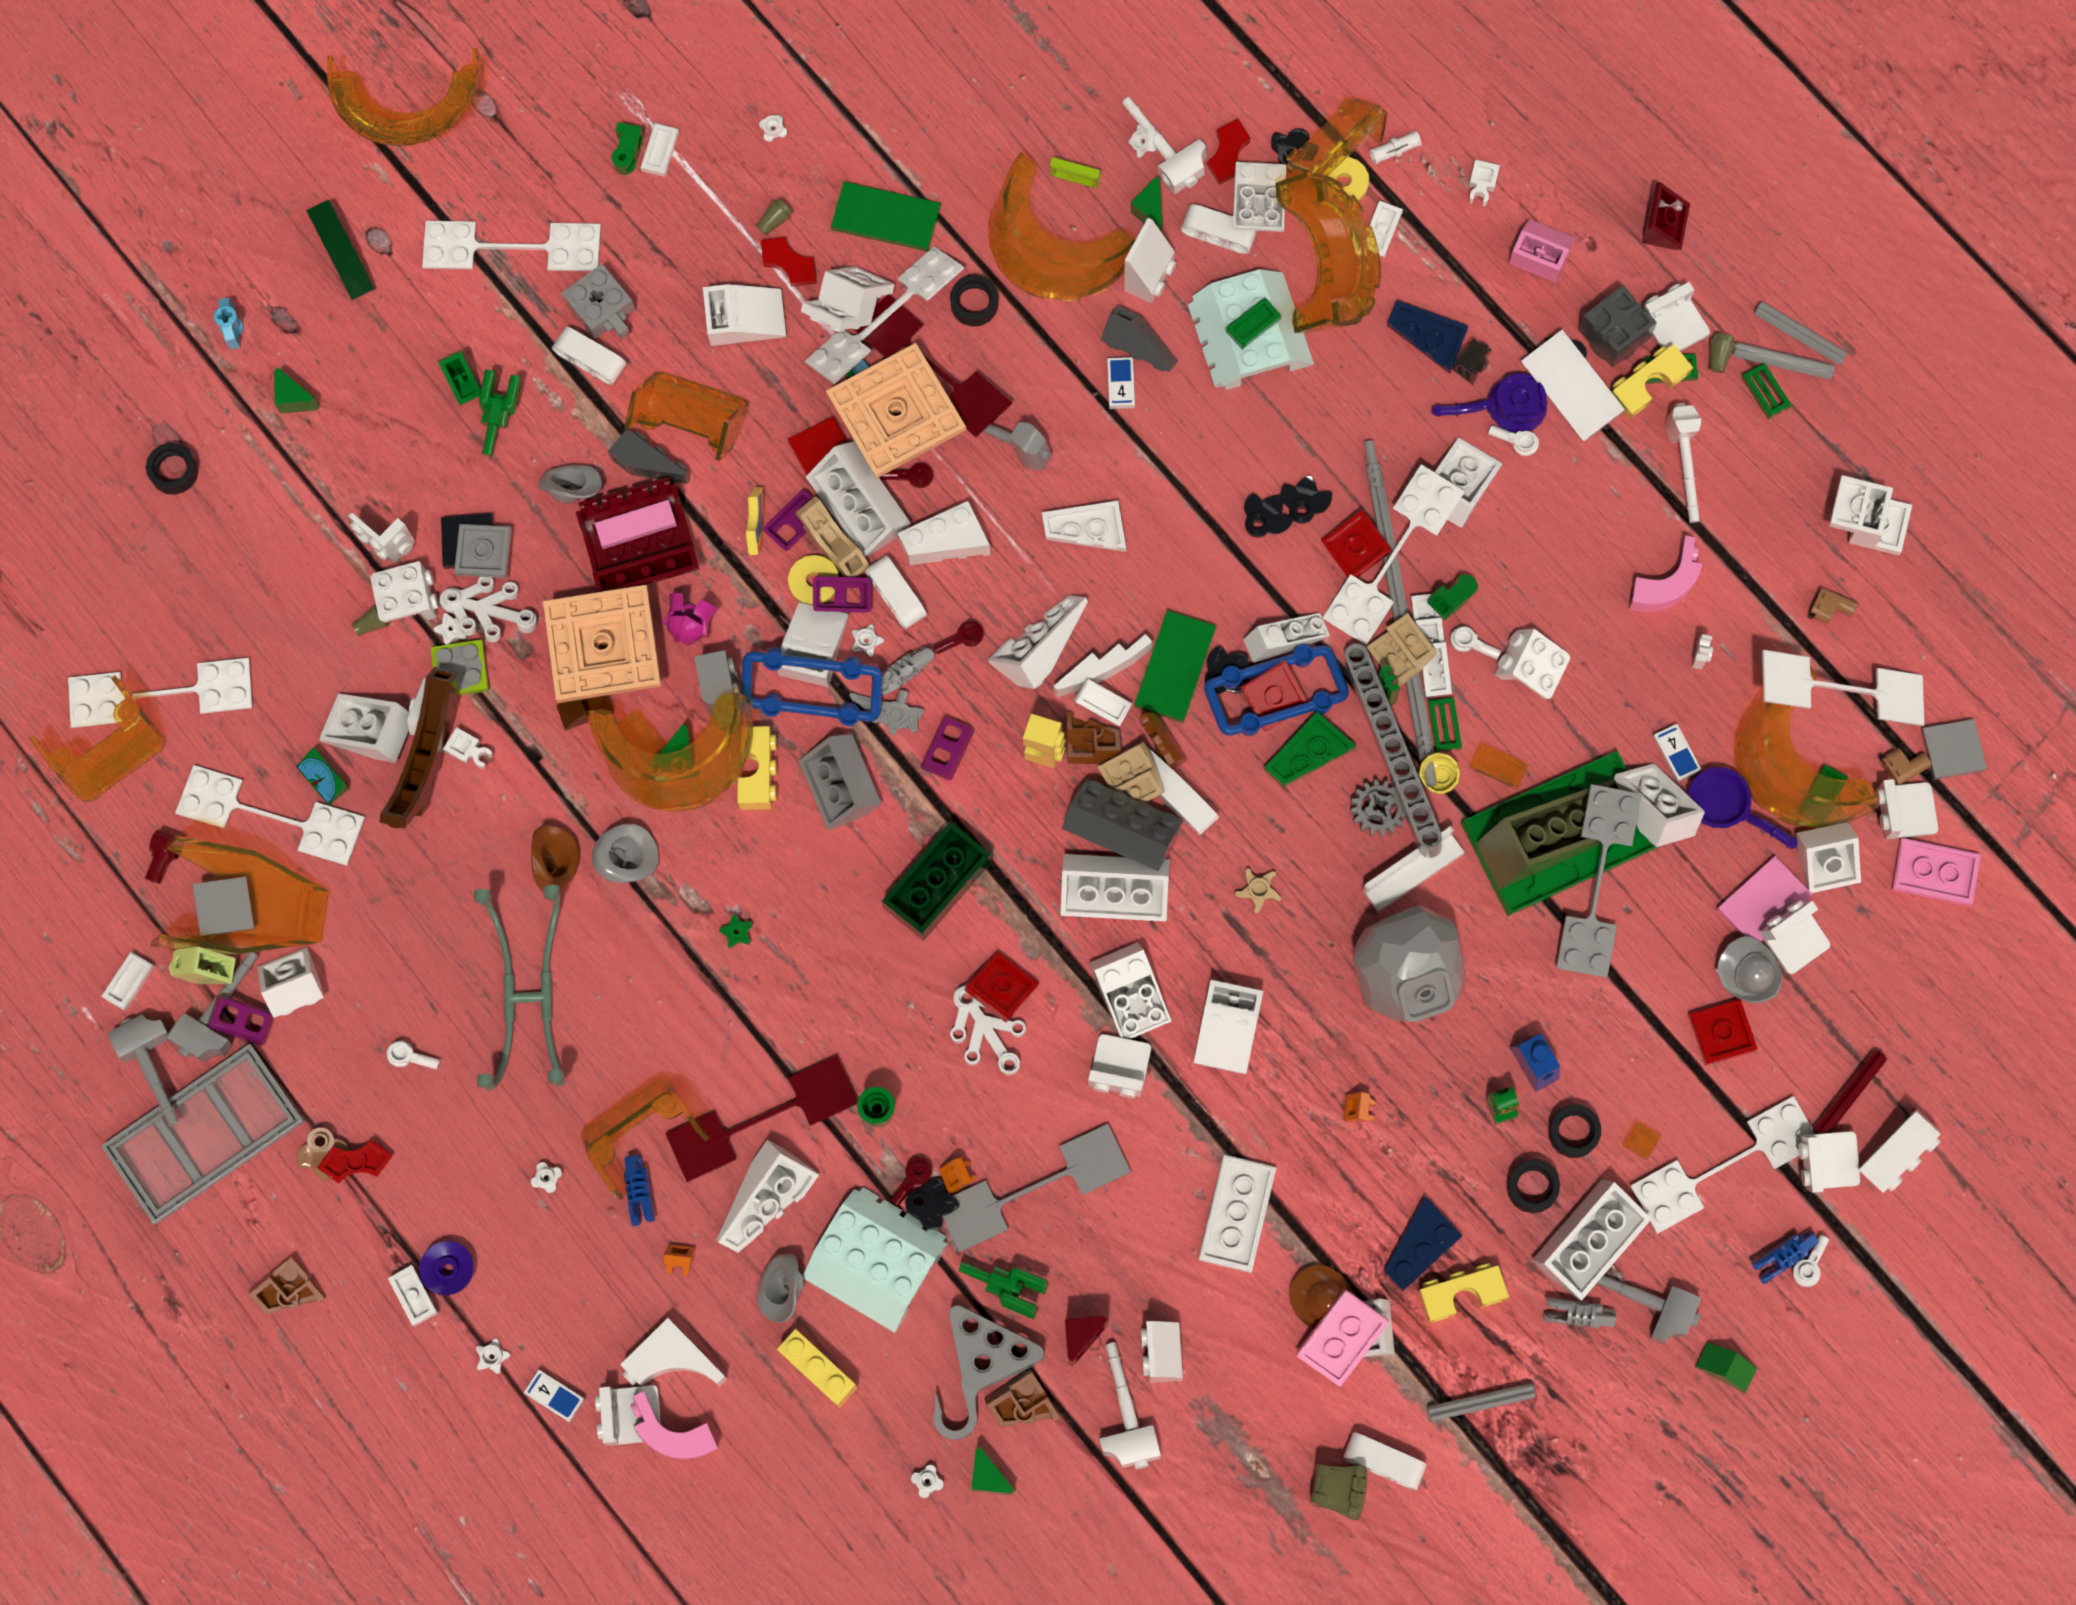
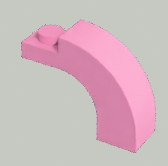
[1629,536,1702,612]
[630,1391,718,1460]

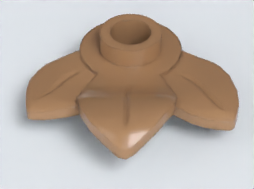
[297,1127,350,1181]

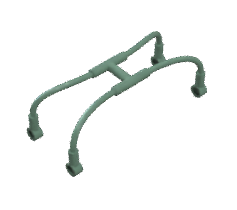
[474,885,565,1091]

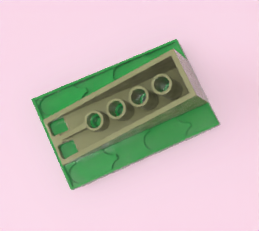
[1460,751,1661,917]

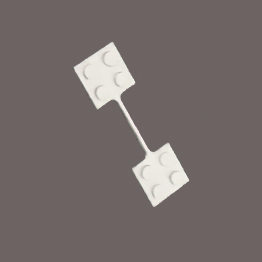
[422,221,601,272]
[805,247,964,384]
[1323,465,1465,646]
[1762,650,1924,726]
[68,658,252,728]
[175,765,365,866]
[1630,1096,1815,1234]

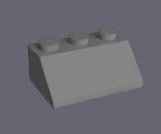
[798,734,882,830]

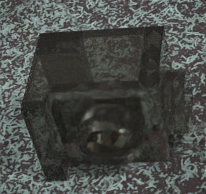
[1453,338,1492,385]

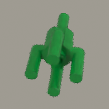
[479,369,521,456]
[958,1261,1049,1320]

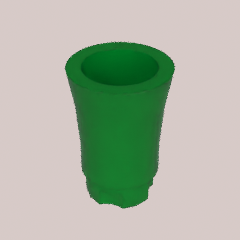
[857,1087,895,1127]

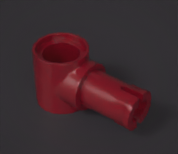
[144,829,184,884]

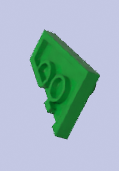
[1264,712,1356,788]

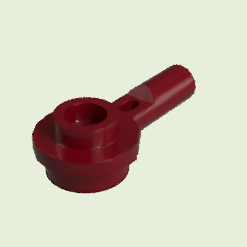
[882,463,933,488]
[933,621,984,655]
[890,1158,932,1207]

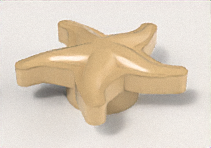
[1235,869,1281,914]

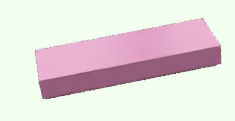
[595,500,677,549]

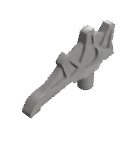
[850,690,925,735]

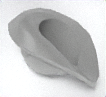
[538,464,602,504]
[592,824,659,883]
[1718,936,1783,1003]
[757,1254,804,1323]

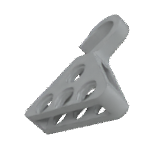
[933,1306,1044,1440]

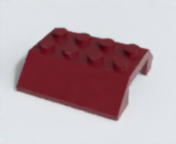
[576,477,700,592]

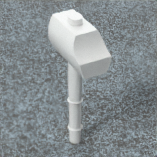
[1122,97,1207,194]
[1666,403,1701,523]
[1099,1342,1161,1469]

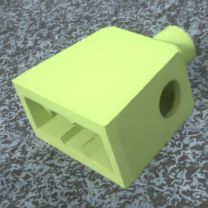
[169,947,236,984]

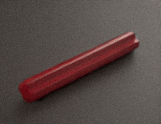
[1813,1050,1887,1134]

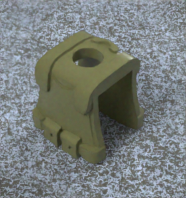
[1310,1464,1367,1521]

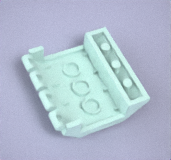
[1188,269,1314,390]
[803,1187,947,1333]

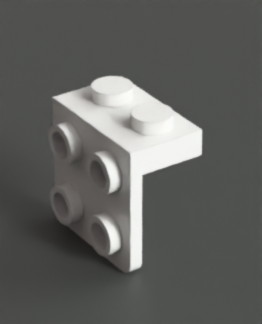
[1643,282,1710,351]
[348,512,415,564]
[370,561,439,623]
[1494,629,1570,699]
[1876,779,1938,840]
[1759,900,1830,974]
[1088,1034,1151,1098]
[1799,1131,1860,1193]
[595,1385,661,1446]

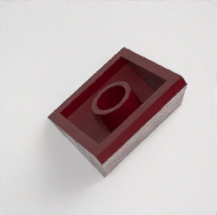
[1642,182,1690,250]
[1065,1316,1108,1368]

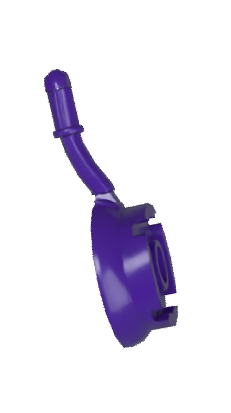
[1431,373,1547,433]
[1688,767,1798,849]

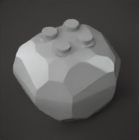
[1353,906,1466,1022]

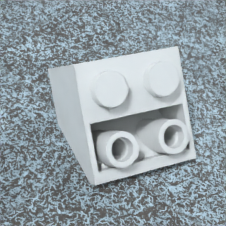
[1141,1321,1183,1383]

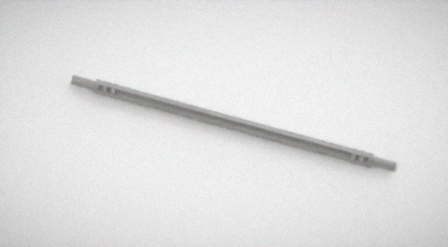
[1364,441,1437,786]

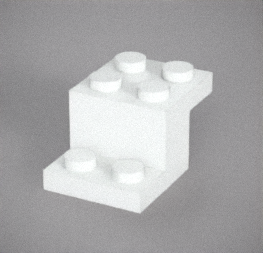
[801,266,895,332]
[1829,475,1912,556]

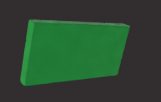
[831,181,941,252]
[1134,610,1216,723]

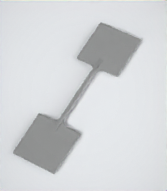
[1556,784,1642,978]
[943,1124,1131,1253]

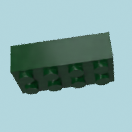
[882,821,992,941]

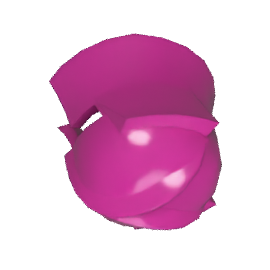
[662,593,718,645]

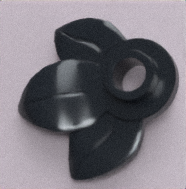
[1271,128,1320,170]
[1280,475,1332,524]
[1244,493,1293,538]
[1205,646,1249,694]
[905,1178,960,1230]

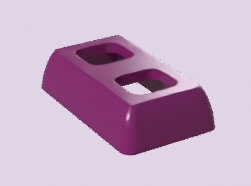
[763,490,813,551]
[813,576,871,613]
[920,716,974,780]
[207,995,274,1045]

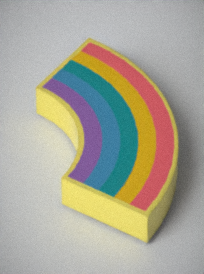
[745,487,764,555]

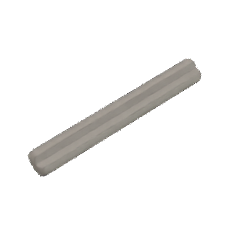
[1755,302,1847,364]
[1733,342,1835,379]
[1427,1383,1536,1421]

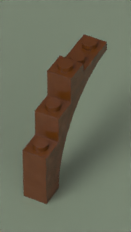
[379,667,459,828]

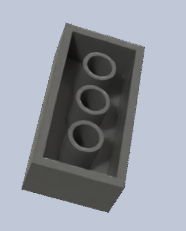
[1062,779,1183,871]

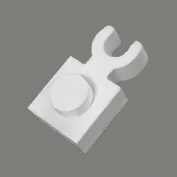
[1469,160,1500,207]
[1692,634,1713,670]
[443,727,493,769]

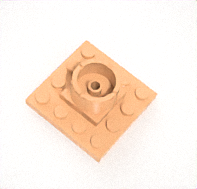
[826,343,966,479]
[543,585,662,703]

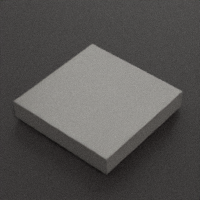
[454,524,512,578]
[1921,719,1987,780]
[192,877,254,937]

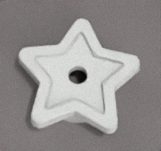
[1128,125,1156,158]
[434,613,466,645]
[851,624,884,657]
[476,1338,510,1374]

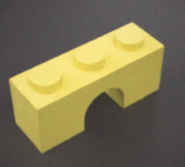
[1612,344,1693,420]
[1023,714,1066,769]
[738,726,777,810]
[1418,1263,1509,1324]
[777,1329,858,1408]

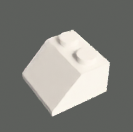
[1796,822,1861,893]
[257,947,324,1018]

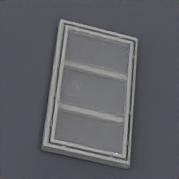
[101,1044,304,1225]

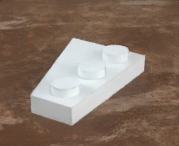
[1042,501,1127,552]

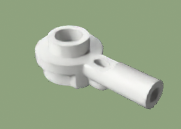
[1488,425,1539,456]
[1450,626,1501,660]
[387,1041,440,1070]
[1792,1235,1829,1287]

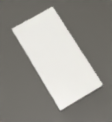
[1521,330,1625,442]
[1198,1155,1276,1273]

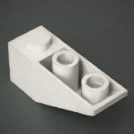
[1243,613,1330,663]

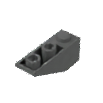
[1101,306,1178,372]
[608,428,689,484]

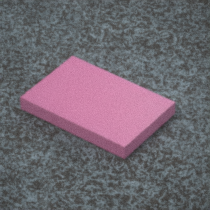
[1891,838,1981,907]
[1717,856,1813,942]
[1295,1288,1390,1387]

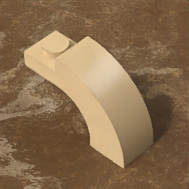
[795,496,870,577]

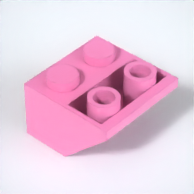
[1509,219,1576,283]

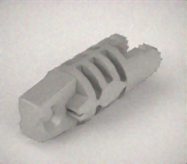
[882,646,934,696]
[1543,1297,1616,1328]

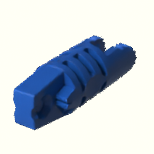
[624,1155,655,1227]
[1751,1231,1819,1284]

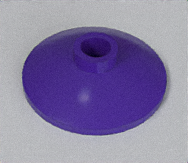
[419,1241,474,1296]

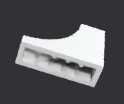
[620,1318,727,1387]

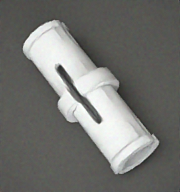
[1369,131,1421,165]

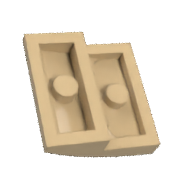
[1367,613,1437,687]
[1098,742,1165,802]

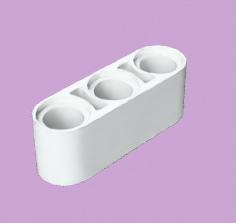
[1181,204,1257,254]
[552,327,627,385]
[865,555,927,630]
[1342,1432,1427,1491]

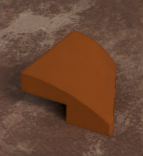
[1065,712,1121,764]
[1139,713,1187,770]
[248,1255,325,1315]
[984,1369,1061,1427]

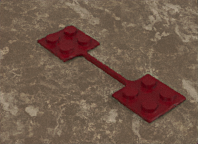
[853,294,1012,438]
[666,1055,858,1182]

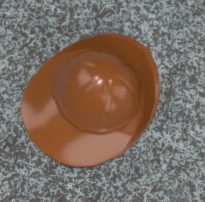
[531,825,580,892]
[1289,1264,1355,1329]

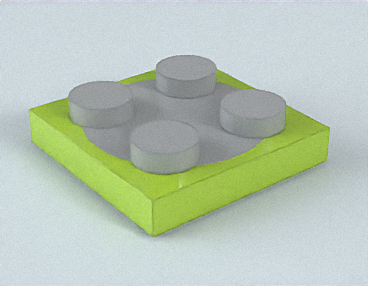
[431,639,489,696]

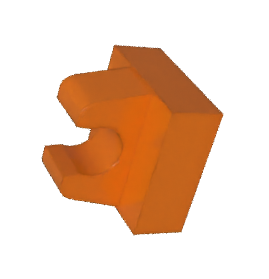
[1343,1092,1376,1123]
[939,1157,976,1194]
[663,1244,695,1276]

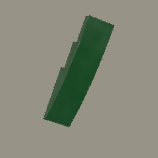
[306,199,375,301]

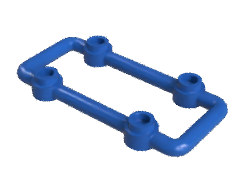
[1204,644,1349,736]
[741,647,883,726]

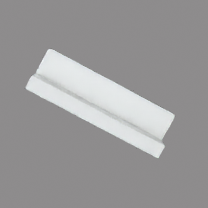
[1362,826,1465,913]

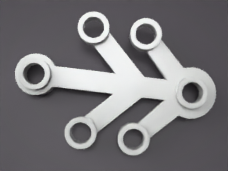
[440,577,537,642]
[950,985,1026,1076]

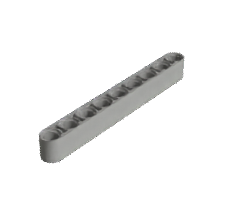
[1345,643,1442,858]

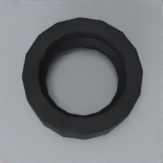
[950,275,998,327]
[145,443,198,495]
[1548,1105,1601,1158]
[1507,1159,1560,1214]

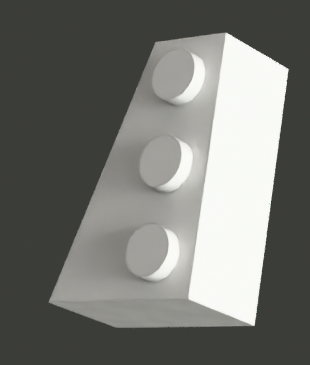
[898,501,991,565]
[1859,1108,1941,1193]

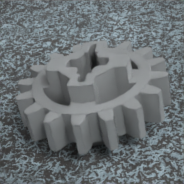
[1350,780,1406,838]

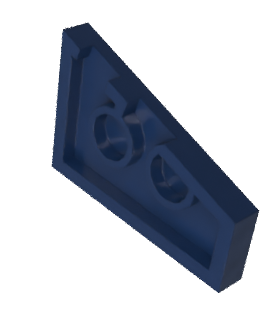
[1387,300,1469,374]
[1384,1196,1462,1292]

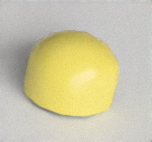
[1419,752,1461,794]

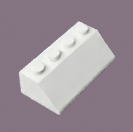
[806,442,911,558]
[1061,854,1170,922]
[1532,1179,1651,1301]

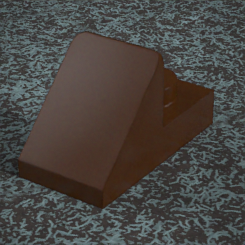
[557,695,614,730]

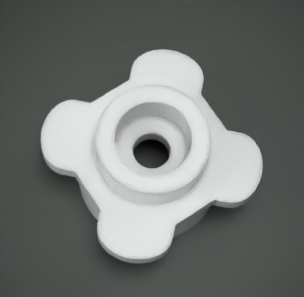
[759,115,787,142]
[531,1162,562,1193]
[911,1465,944,1498]

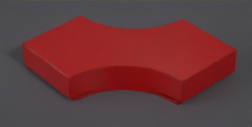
[1207,119,1251,185]
[761,237,816,287]
[317,1140,393,1184]

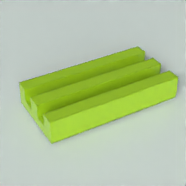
[1050,157,1101,189]

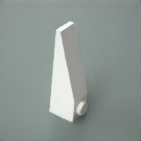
[988,595,1088,689]
[716,1140,819,1252]

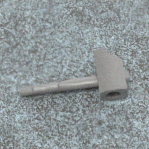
[983,422,1052,470]
[167,951,258,1062]
[107,1014,179,1127]
[1596,1275,1701,1345]

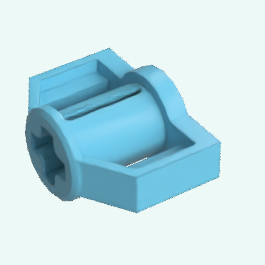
[214,297,243,349]

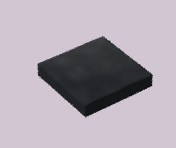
[441,513,494,569]

